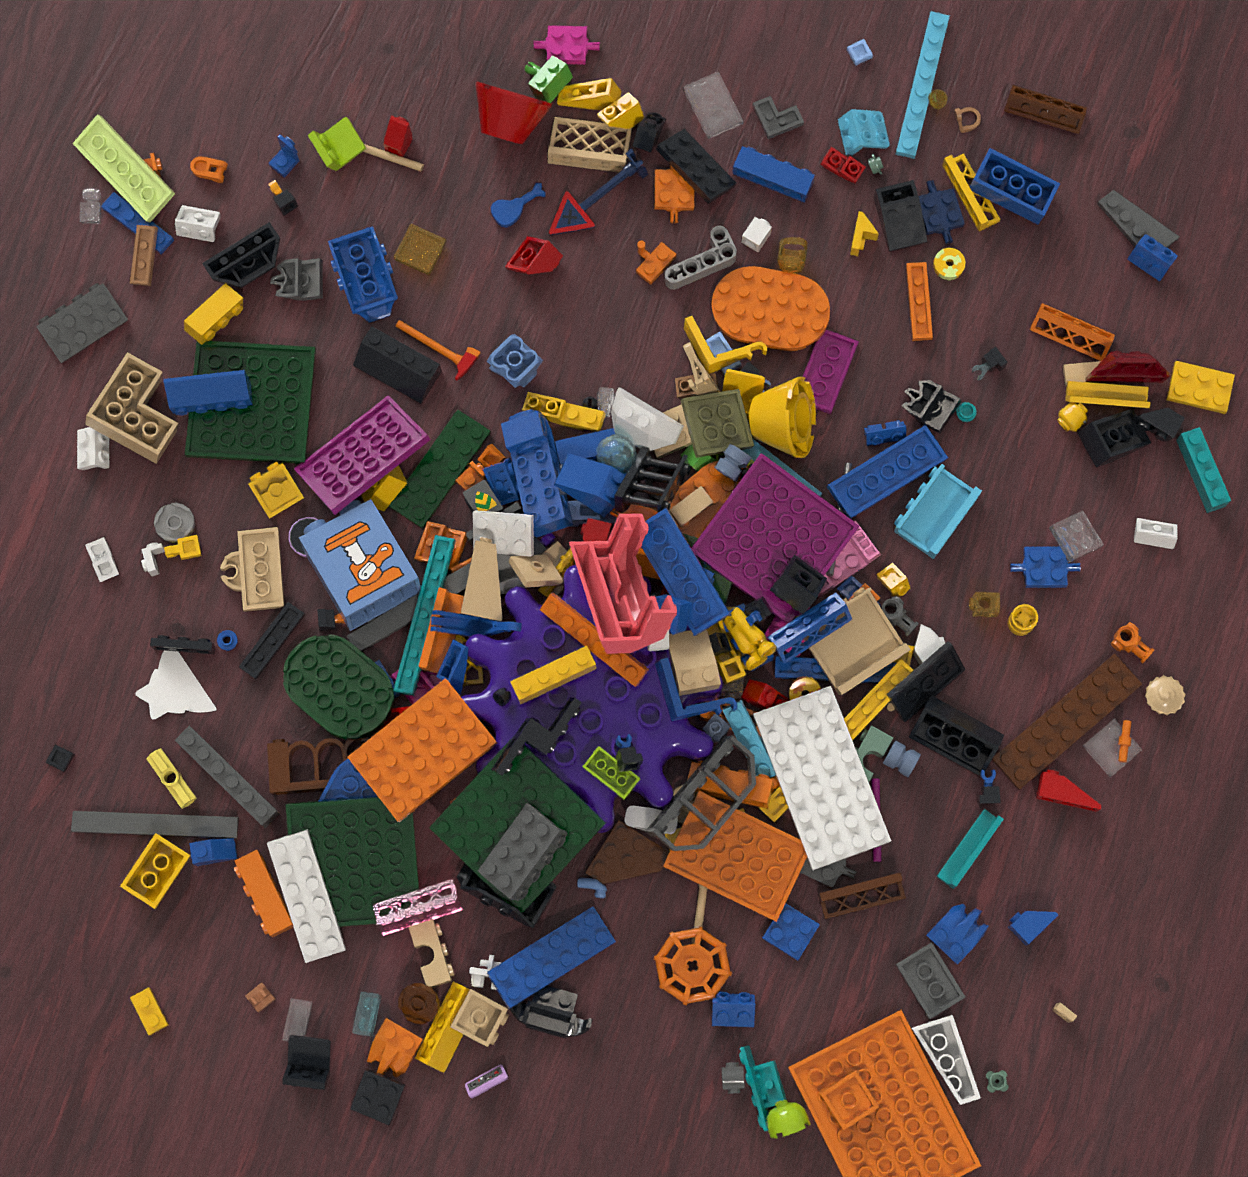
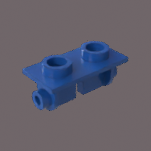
[864,420,906,446]

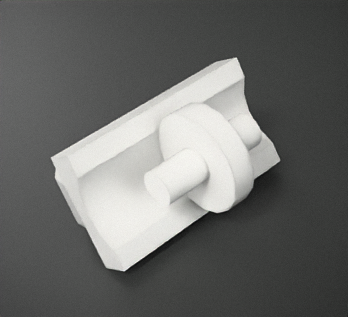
[469,955,502,990]

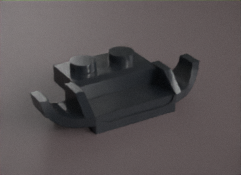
[510,986,593,1039]

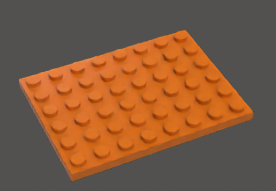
[788,1010,981,1177]

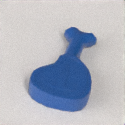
[491,183,546,228]

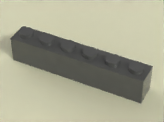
[175,726,280,829]

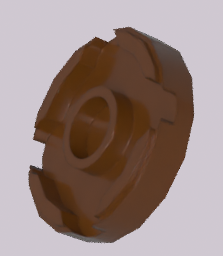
[398,983,440,1024]

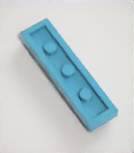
[722,700,776,778]

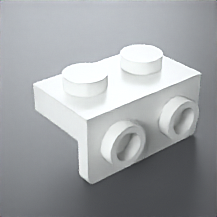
[77,427,109,470]

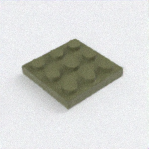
[681,389,754,458]

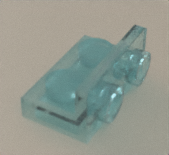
[352,992,382,1037]

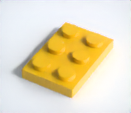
[1166,361,1235,414]

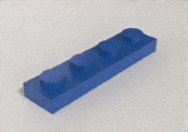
[101,192,174,255]

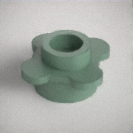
[868,154,884,175]
[986,1070,1008,1093]

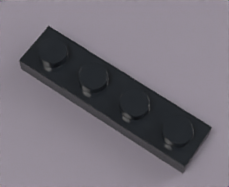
[239,602,305,680]

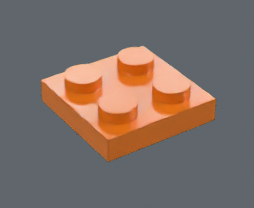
[820,1070,879,1131]

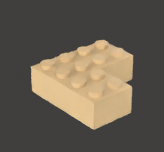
[85,352,178,464]

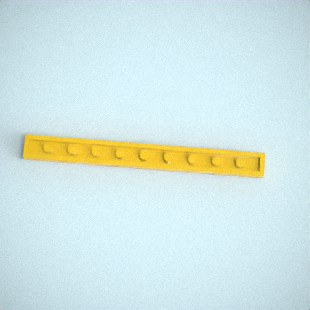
[759,659,914,823]

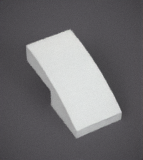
[85,537,119,582]

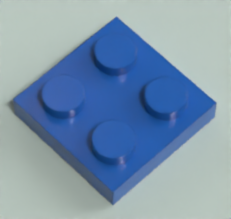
[762,903,820,961]

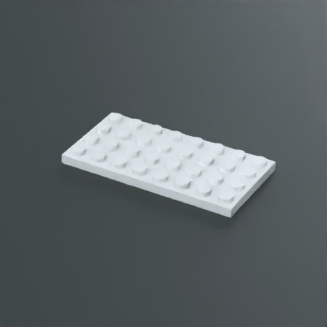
[753,686,891,871]

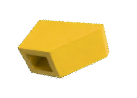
[597,92,644,129]

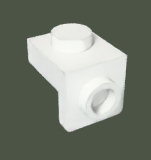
[141,543,165,576]

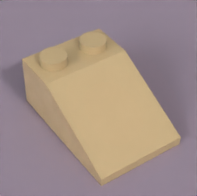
[668,629,721,696]

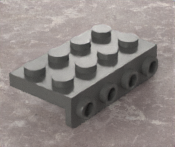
[36,283,128,364]
[478,803,567,901]

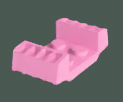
[818,521,881,598]

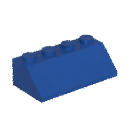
[163,370,253,416]

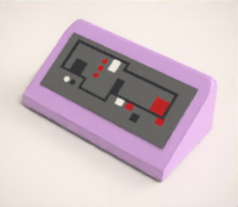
[465,1064,509,1098]

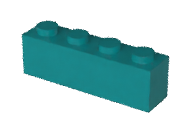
[1176,427,1231,513]

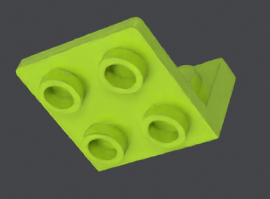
[308,117,366,171]

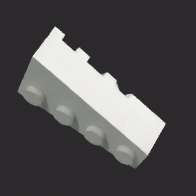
[912,1015,980,1105]

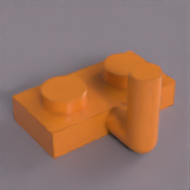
[636,240,677,285]

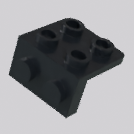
[283,1035,331,1090]

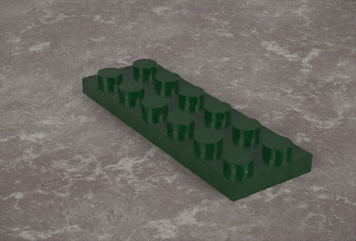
[389,409,491,529]

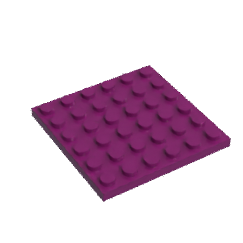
[691,453,859,624]

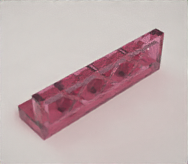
[373,879,463,936]

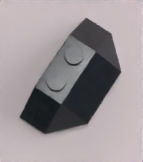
[202,222,280,288]

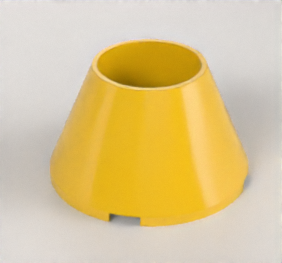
[749,377,816,458]

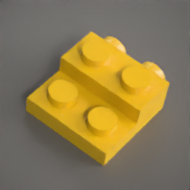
[248,461,304,519]

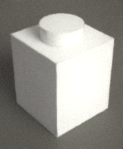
[742,217,772,252]

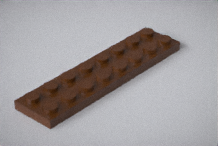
[992,653,1142,790]

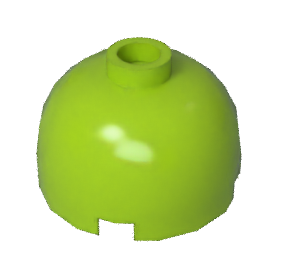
[767,1099,811,1138]

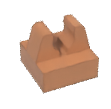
[245,982,275,1013]

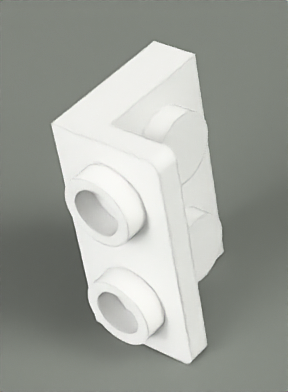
[175,205,220,242]

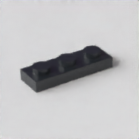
[150,635,215,655]

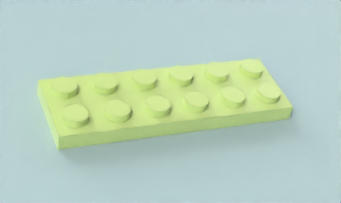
[73,114,175,223]

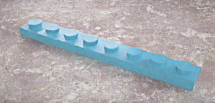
[896,11,950,159]

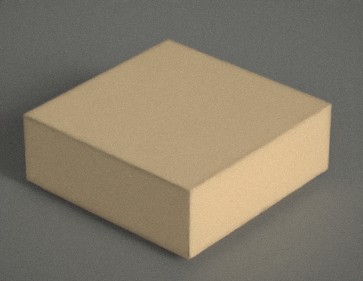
[1052,1003,1077,1023]

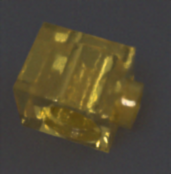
[969,592,1000,617]

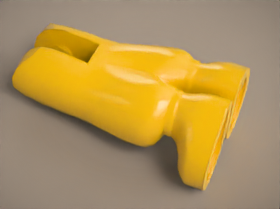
[723,607,777,671]

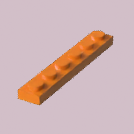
[540,593,649,687]

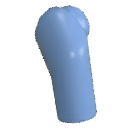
[577,877,607,898]

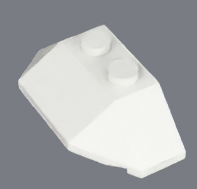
[610,388,684,451]

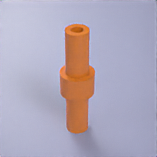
[1118,720,1132,763]

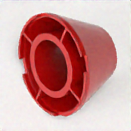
[476,81,552,145]

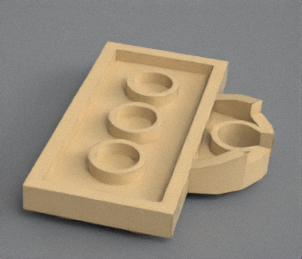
[220,527,285,612]

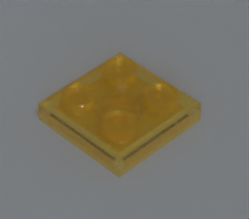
[393,224,447,276]

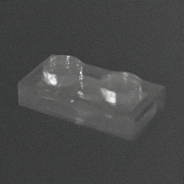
[282,998,313,1041]

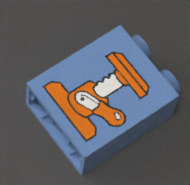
[299,499,421,631]

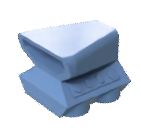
[487,334,543,388]

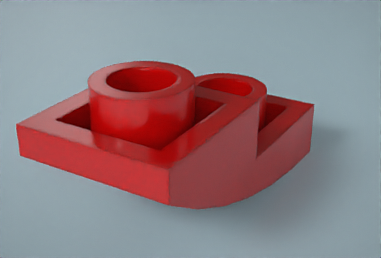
[820,147,865,183]

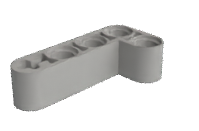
[665,226,737,290]

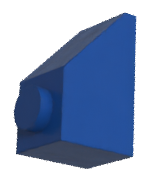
[189,838,238,866]
[1008,911,1058,946]

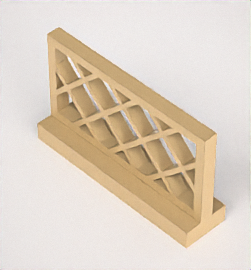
[548,117,632,172]

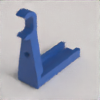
[430,610,522,637]
[655,658,738,722]

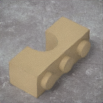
[409,919,455,988]

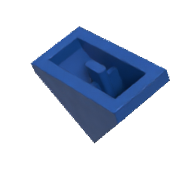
[655,594,691,635]

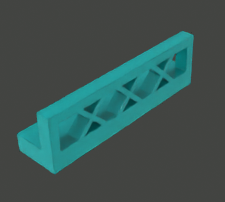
[936,809,1004,889]

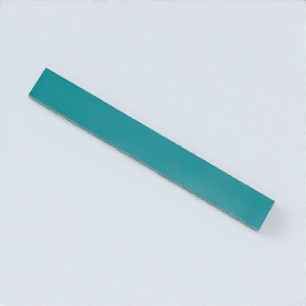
[393,535,456,697]

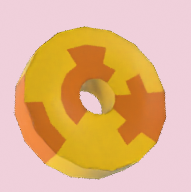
[789,676,821,700]

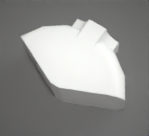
[913,624,945,665]
[625,806,678,834]

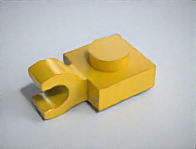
[164,535,202,560]

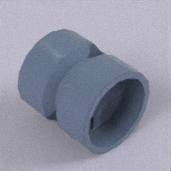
[714,444,752,482]
[883,740,921,777]

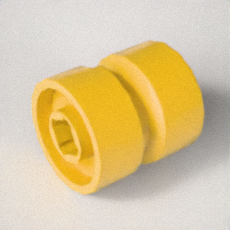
[1008,604,1038,636]

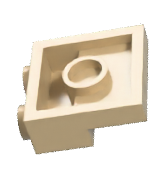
[450,989,509,1047]

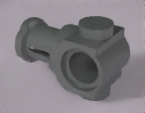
[881,595,919,637]
[721,1062,745,1094]

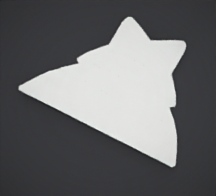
[135,651,216,719]

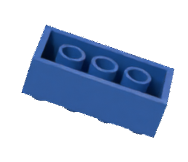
[970,148,1060,225]

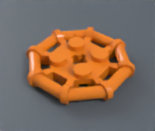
[653,926,732,1005]

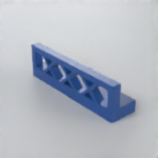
[767,593,853,664]

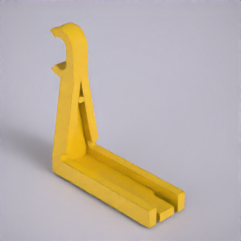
[684,316,767,374]

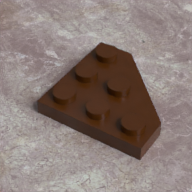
[585,820,669,884]

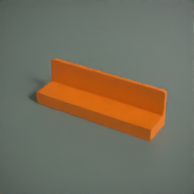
[418,588,464,674]

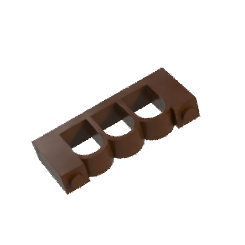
[267,730,380,795]

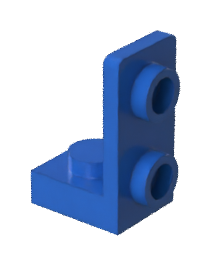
[269,134,299,178]

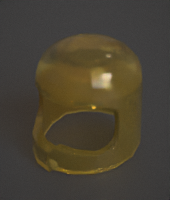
[777,237,808,274]

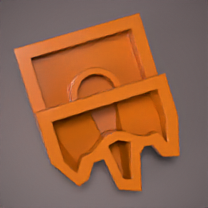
[367,1018,423,1078]

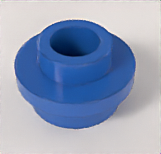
[217,630,238,651]

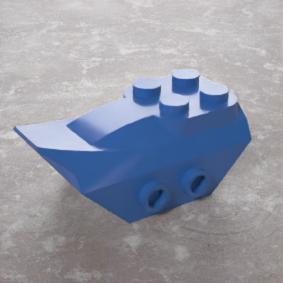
[328,226,398,323]

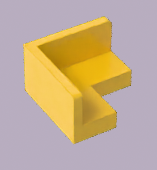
[361,465,407,511]

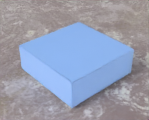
[846,39,873,66]

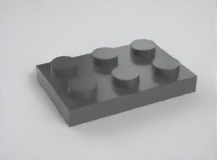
[895,942,965,1019]

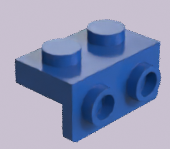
[1127,234,1178,281]
[712,992,755,1027]

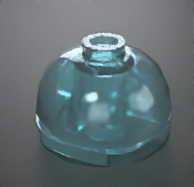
[596,434,637,474]

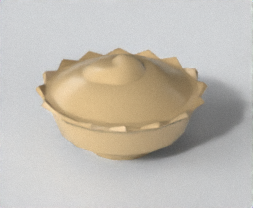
[1145,675,1186,715]

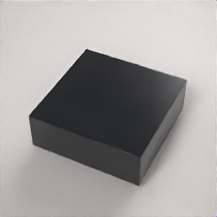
[45,744,75,772]

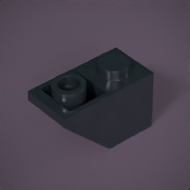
[633,112,666,153]
[1133,408,1185,442]

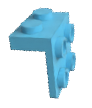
[838,109,890,156]

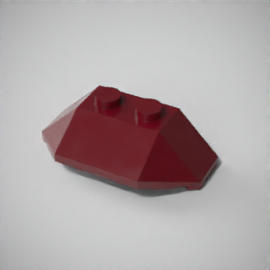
[1085,351,1170,383]

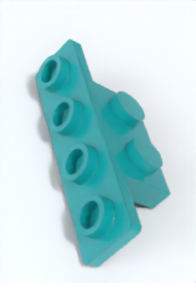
[739,1045,786,1132]

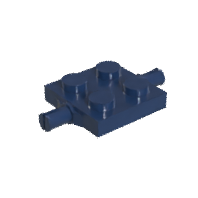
[919,180,965,244]

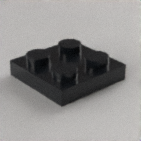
[350,1068,406,1125]

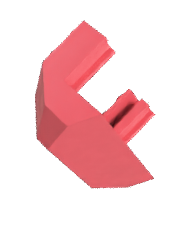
[569,514,677,654]

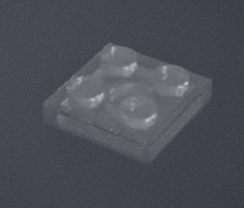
[1049,511,1104,562]
[1083,719,1142,777]

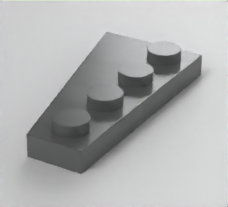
[1097,190,1179,248]

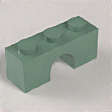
[855,725,893,782]

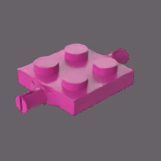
[534,26,600,64]

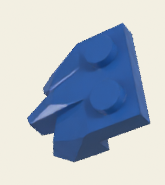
[926,904,989,965]

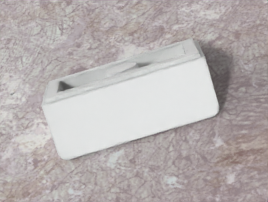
[1134,518,1177,549]

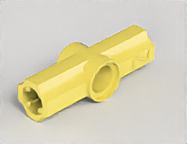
[146,748,197,809]

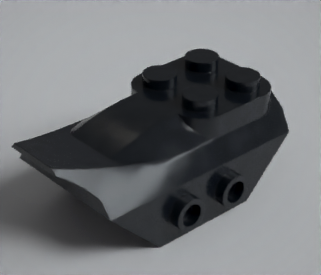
[456,863,557,928]

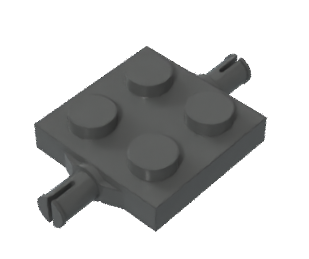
[800,858,857,888]

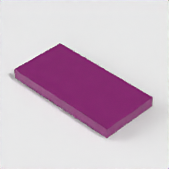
[802,329,859,415]

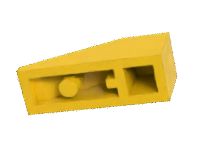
[557,78,622,110]

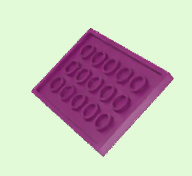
[294,395,431,515]

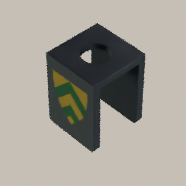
[463,480,504,513]

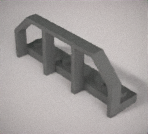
[645,736,756,851]

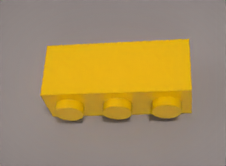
[184,284,243,345]

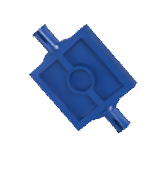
[1010,547,1081,588]

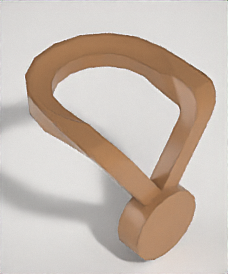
[954,107,981,133]

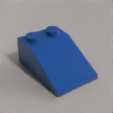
[553,454,626,517]

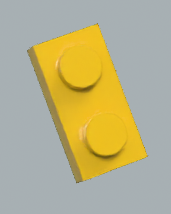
[130,987,169,1035]

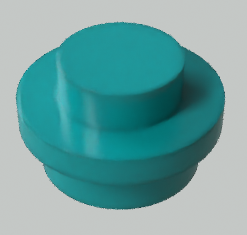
[956,402,977,422]

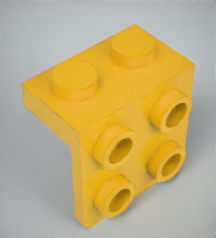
[722,369,765,420]

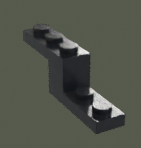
[491,697,582,776]

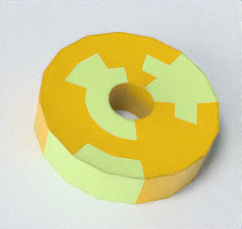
[933,248,966,280]

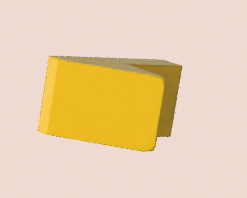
[850,211,879,256]

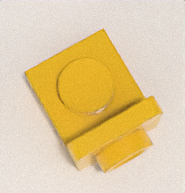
[876,563,910,597]

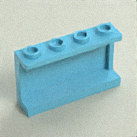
[894,464,982,559]

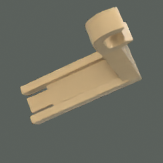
[683,342,720,396]

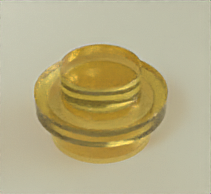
[928,90,948,109]

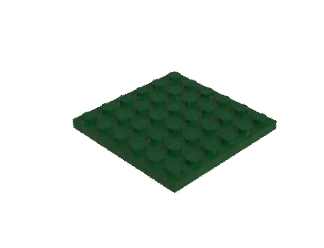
[185,341,316,464]
[429,736,606,913]
[286,797,422,926]

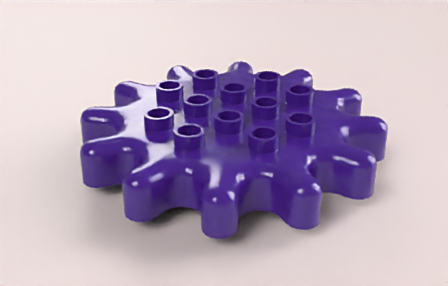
[461,565,723,833]

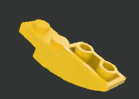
[522,392,606,432]

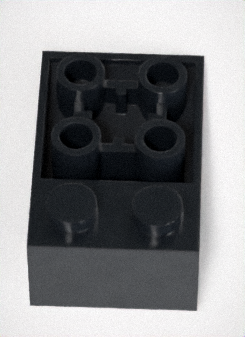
[874,180,928,252]

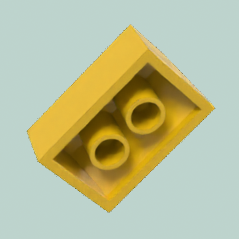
[120,833,191,909]

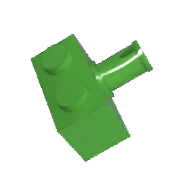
[525,55,573,103]

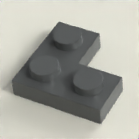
[752,96,804,139]

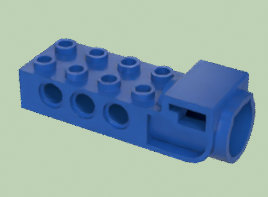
[501,409,573,537]

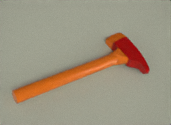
[396,320,481,381]

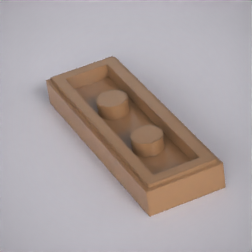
[130,225,158,286]

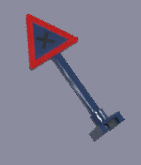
[549,148,649,235]

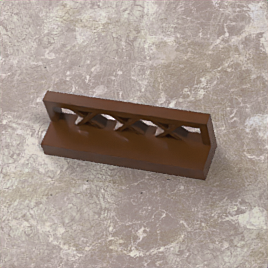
[1004,85,1087,134]
[818,872,906,919]

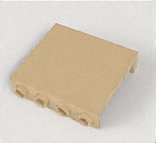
[803,587,910,695]

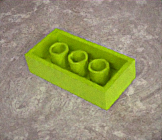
[583,746,640,800]

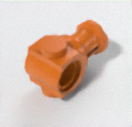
[1111,622,1154,664]

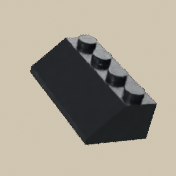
[353,326,442,404]
[909,695,1004,777]

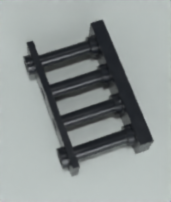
[614,446,691,513]

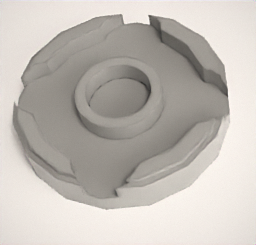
[154,503,195,543]

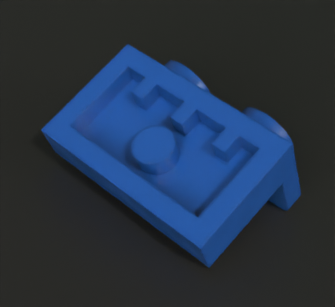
[483,458,520,505]

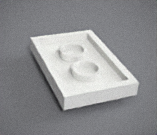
[473,510,534,557]

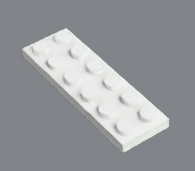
[267,830,346,963]

